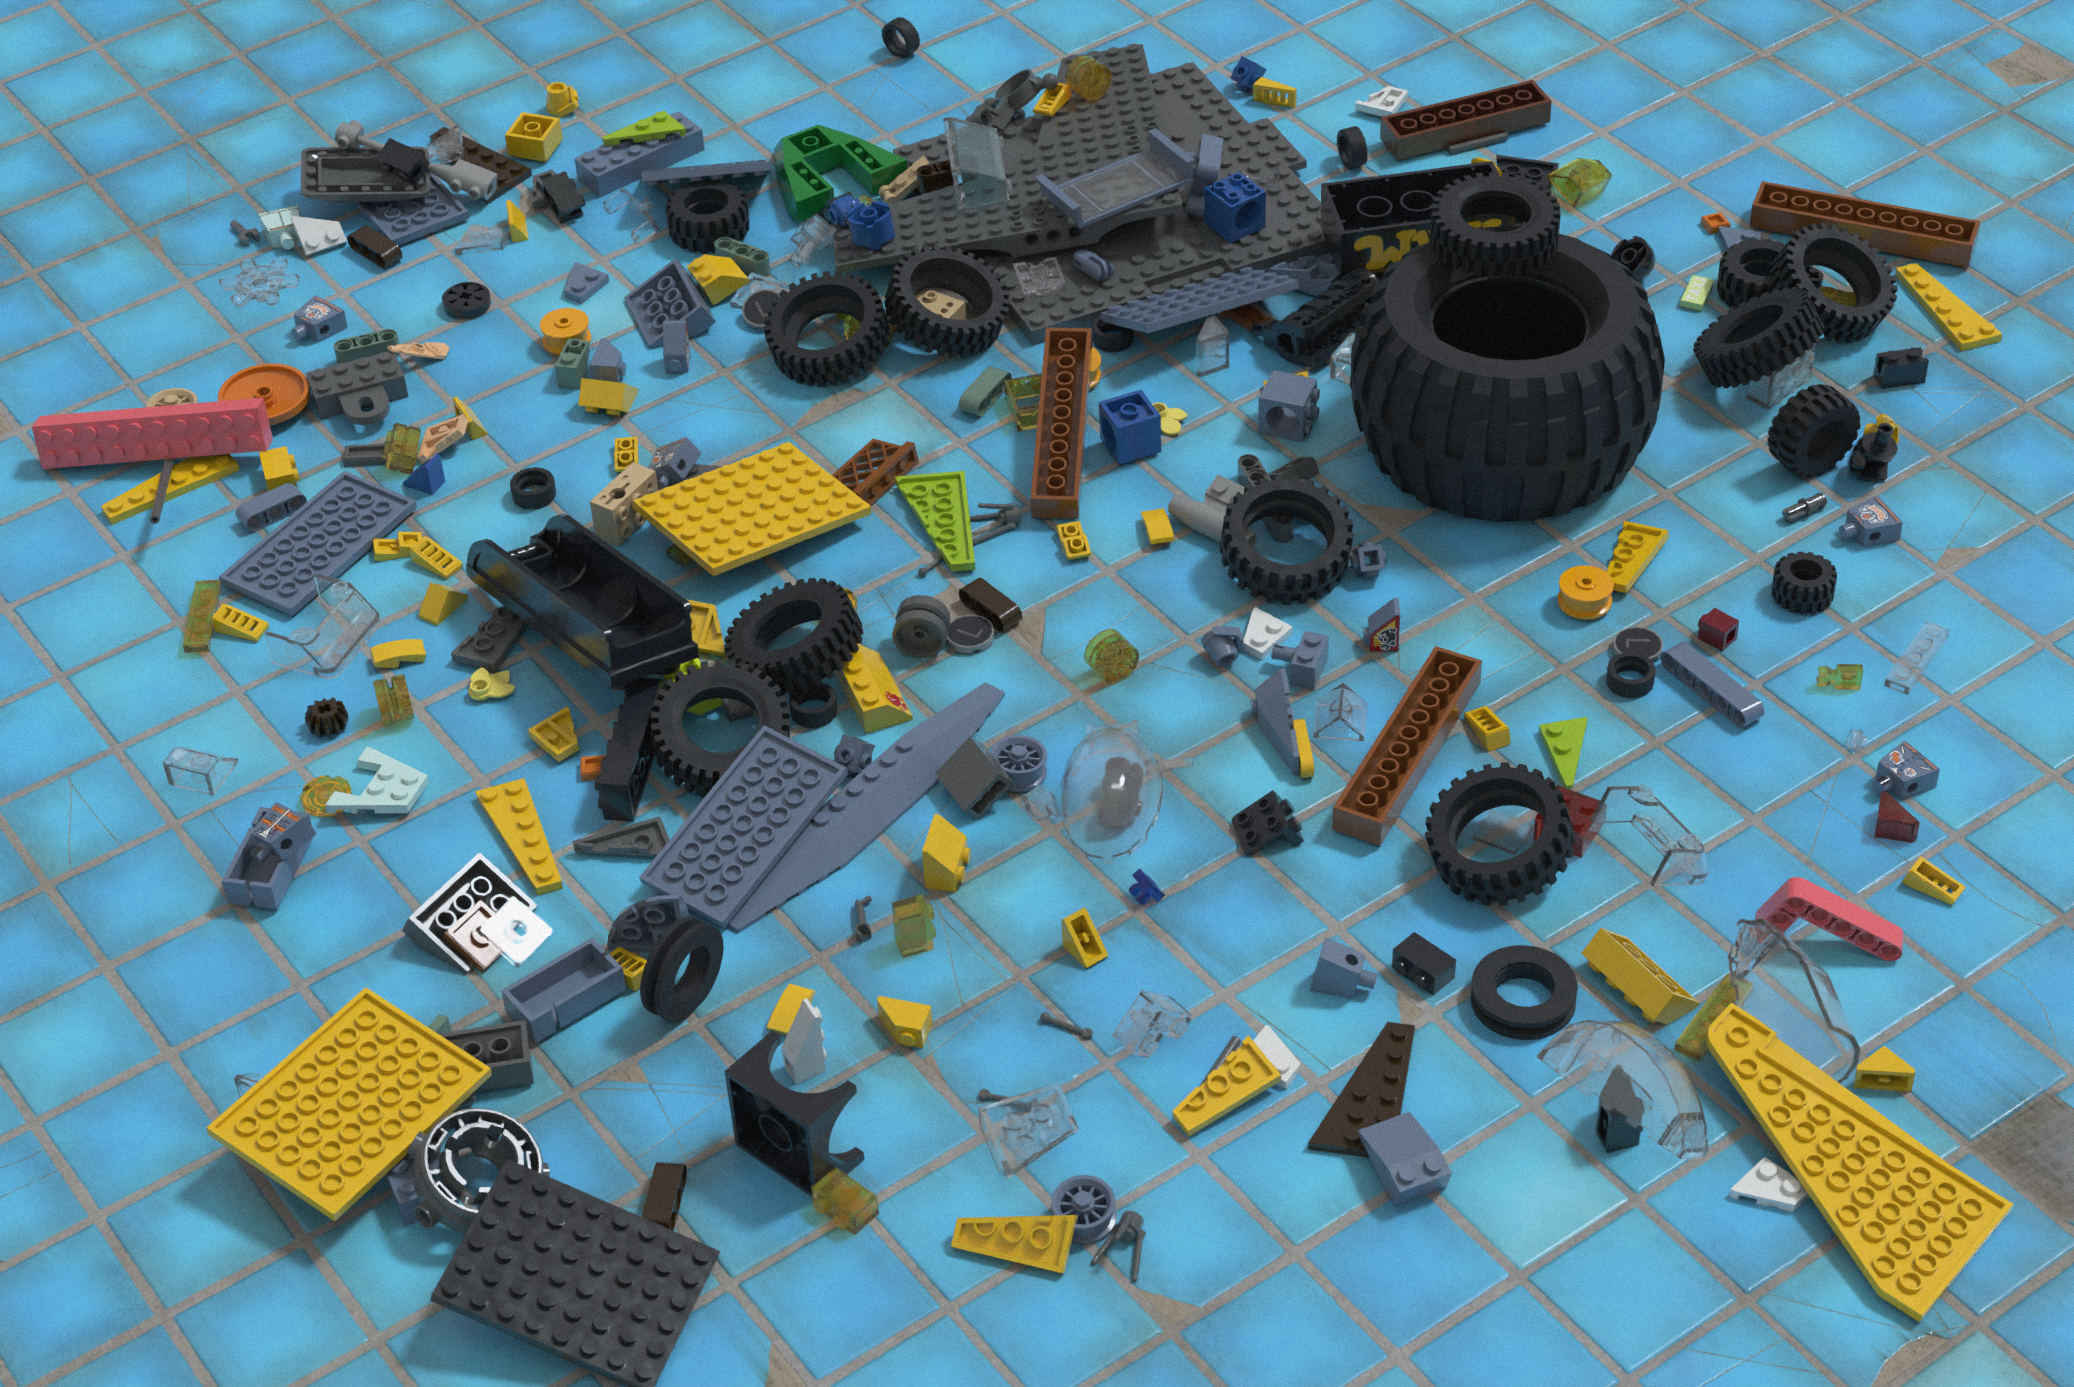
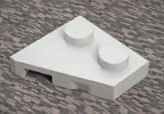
[1355,86,1408,117]
[1243,607,1293,660]
[1730,1157,1810,1212]

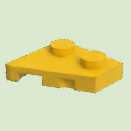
[528,707,579,762]

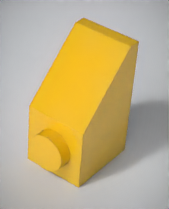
[877,996,933,1048]

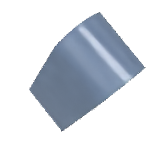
[235,483,307,532]

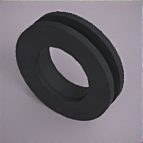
[640,916,724,1022]
[1471,945,1578,1040]

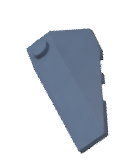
[1250,668,1299,776]

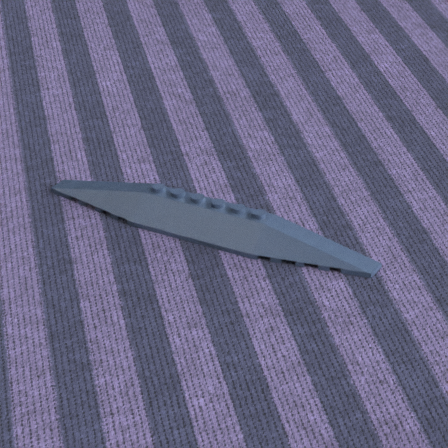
[726,682,1005,933]

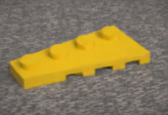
[1607,521,1669,593]
[1172,1035,1281,1137]
[951,1215,1077,1273]

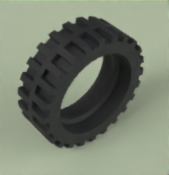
[1220,475,1354,605]
[1425,762,1575,906]

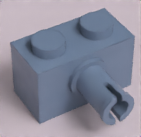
[1271,631,1329,690]

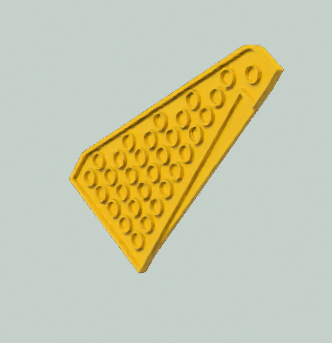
[1706,1003,2013,1322]

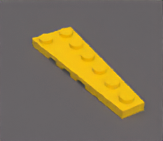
[1895,263,2002,351]
[101,454,239,525]
[475,778,563,895]

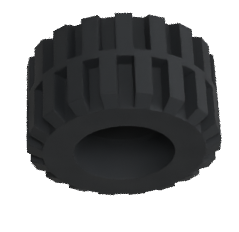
[1771,551,1837,614]

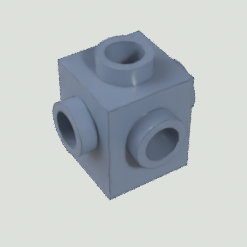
[1350,541,1387,577]
[833,734,875,776]

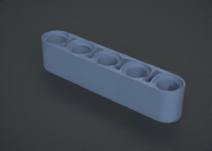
[1660,642,1765,728]

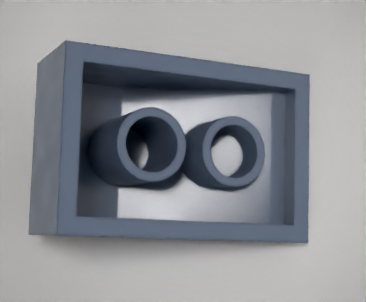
[1357,1112,1452,1207]

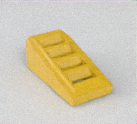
[1253,77,1297,108]
[1032,83,1072,117]
[410,536,463,579]
[212,604,269,642]
[1464,706,1511,751]
[1902,856,1966,905]
[609,947,647,992]

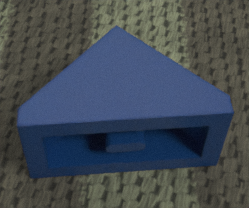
[402,453,445,495]

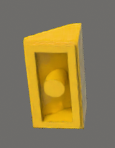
[506,200,528,242]
[453,397,488,440]

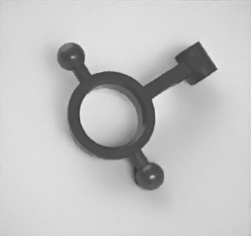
[965,69,1058,134]

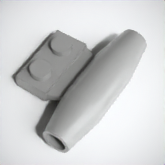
[1168,475,1257,547]

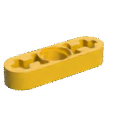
[1293,719,1314,778]

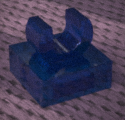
[1128,868,1165,905]

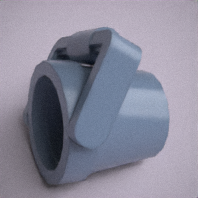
[1201,626,1244,667]

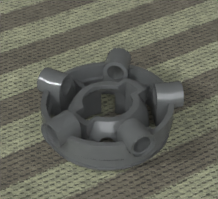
[407,1108,550,1234]

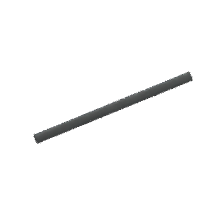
[150,458,175,524]

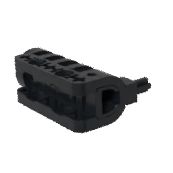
[1250,268,1379,368]

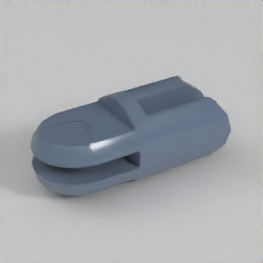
[1073,250,1115,281]

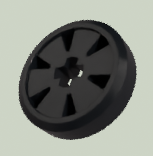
[442,282,491,318]

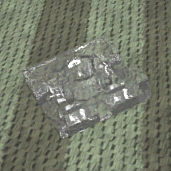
[1013,257,1066,298]

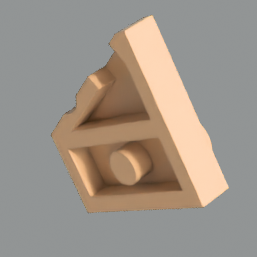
[417,414,468,464]

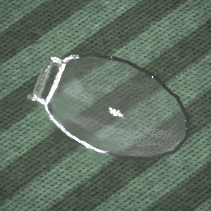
[1061,720,1164,863]

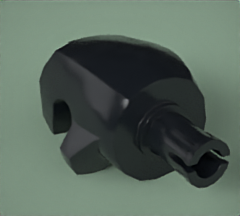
[1847,423,1897,482]

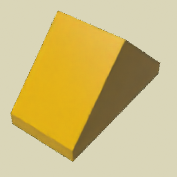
[418,582,468,626]
[1061,907,1109,968]
[1853,1046,1915,1092]

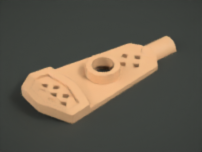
[387,342,450,360]

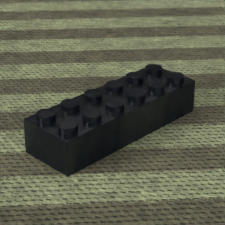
[595,678,663,822]

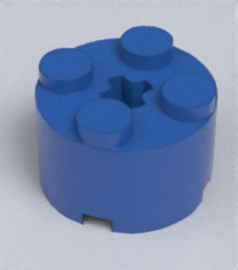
[848,201,895,250]

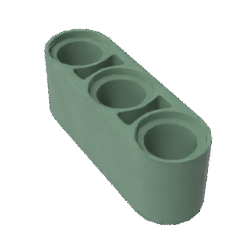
[714,237,771,279]
[333,329,400,364]
[958,366,1012,417]

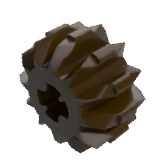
[305,697,349,738]

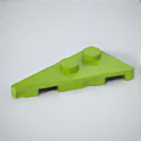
[602,111,686,146]
[1539,717,1588,793]

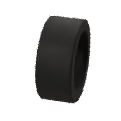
[882,17,920,58]
[1337,126,1368,169]
[1092,316,1134,352]
[510,467,556,509]
[1606,652,1656,698]
[789,682,838,728]

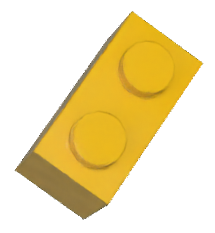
[259,446,300,491]

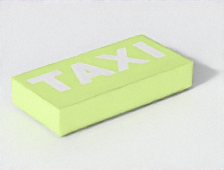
[1680,275,1714,311]

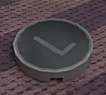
[742,289,781,330]
[947,615,994,654]
[1612,626,1663,662]

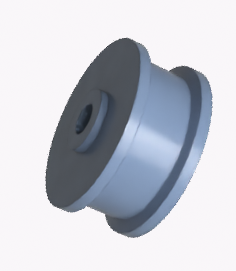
[991,735,1047,792]
[1051,1175,1117,1245]

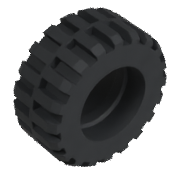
[666,179,750,254]
[1717,239,1806,309]
[1767,384,1861,477]

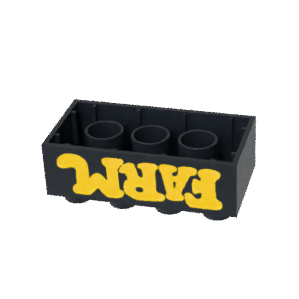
[1320,161,1515,278]

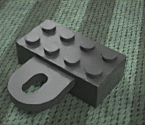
[306,351,408,425]

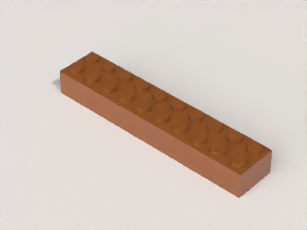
[1749,181,1981,268]
[1031,327,1092,519]
[1332,646,1482,846]

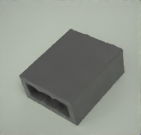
[935,737,1014,820]

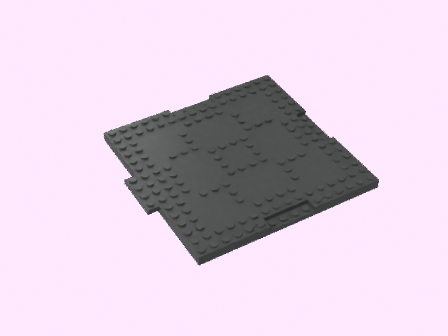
[893,62,1330,345]

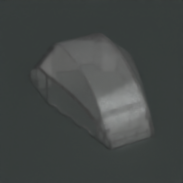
[1536,1020,1708,1159]

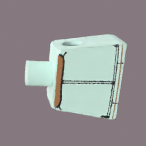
[258,206,301,250]

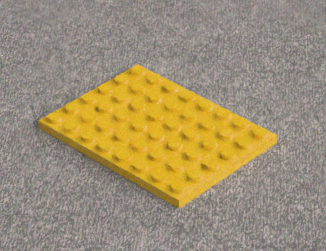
[633,442,871,576]
[206,987,492,1221]

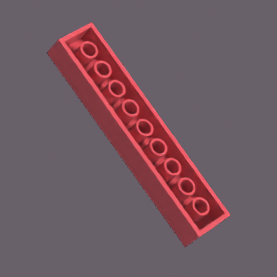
[32,398,273,469]

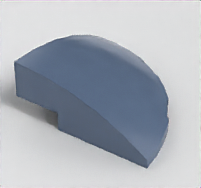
[1269,253,1343,295]
[607,895,689,952]

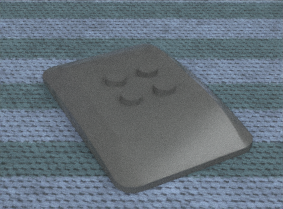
[301,147,431,203]

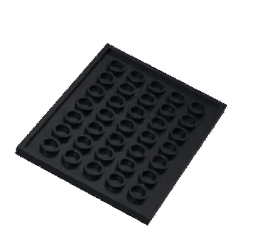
[430,1159,720,1387]

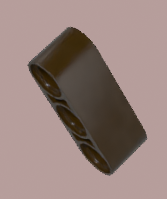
[916,156,977,194]
[347,225,403,269]
[958,578,1023,632]
[642,1162,687,1231]

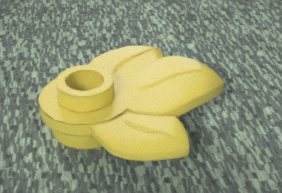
[1153,402,1188,436]
[468,668,515,701]

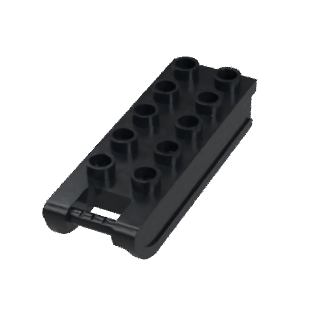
[466,514,699,691]

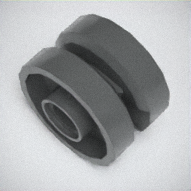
[892,595,950,658]

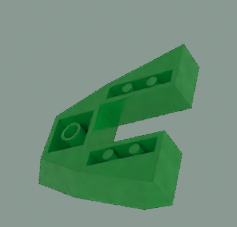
[774,124,908,223]

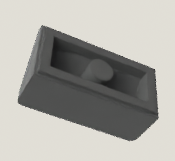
[1268,457,1319,480]

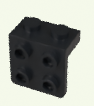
[1232,790,1304,855]

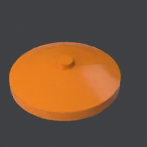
[218,363,310,425]

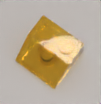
[1546,158,1613,208]

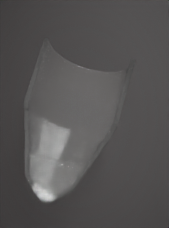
[1728,919,1860,1083]

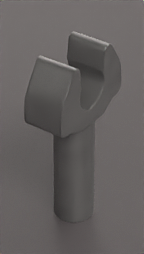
[230,220,260,247]

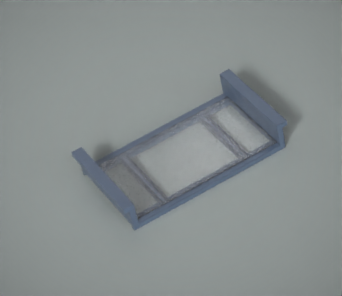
[1035,128,1195,229]

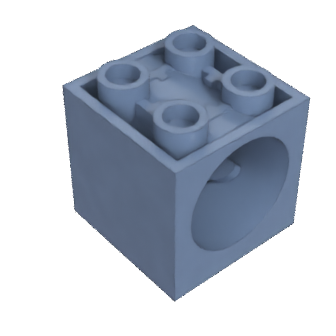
[1258,370,1320,443]

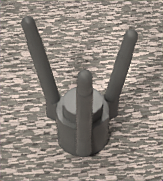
[970,503,1021,545]
[1091,1211,1146,1282]

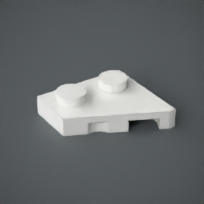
[290,216,347,257]
[1253,1025,1301,1089]

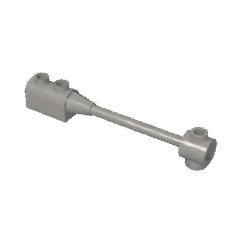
[335,120,497,200]

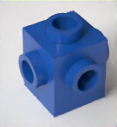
[1230,56,1267,91]

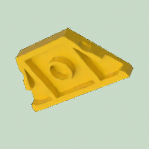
[686,599,726,657]

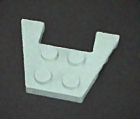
[325,747,428,813]

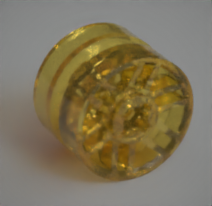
[1065,55,1112,100]
[1084,629,1139,684]
[373,674,414,725]

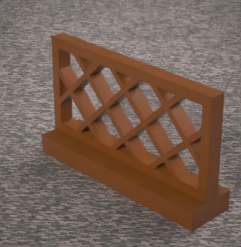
[832,439,919,506]

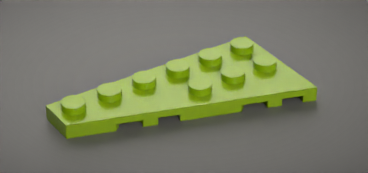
[895,471,975,572]

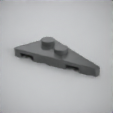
[572,816,670,857]

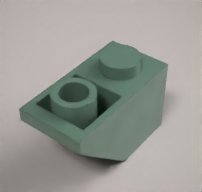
[555,339,590,390]

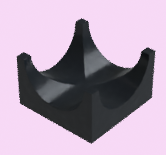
[724,1030,864,1201]

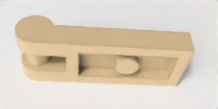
[878,156,930,205]

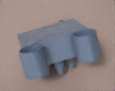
[1175,133,1223,217]

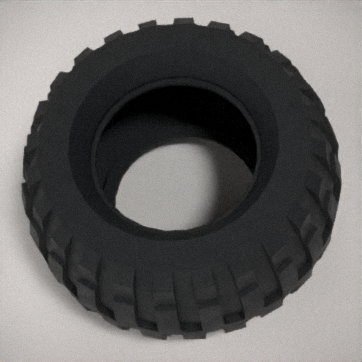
[1350,226,1665,522]

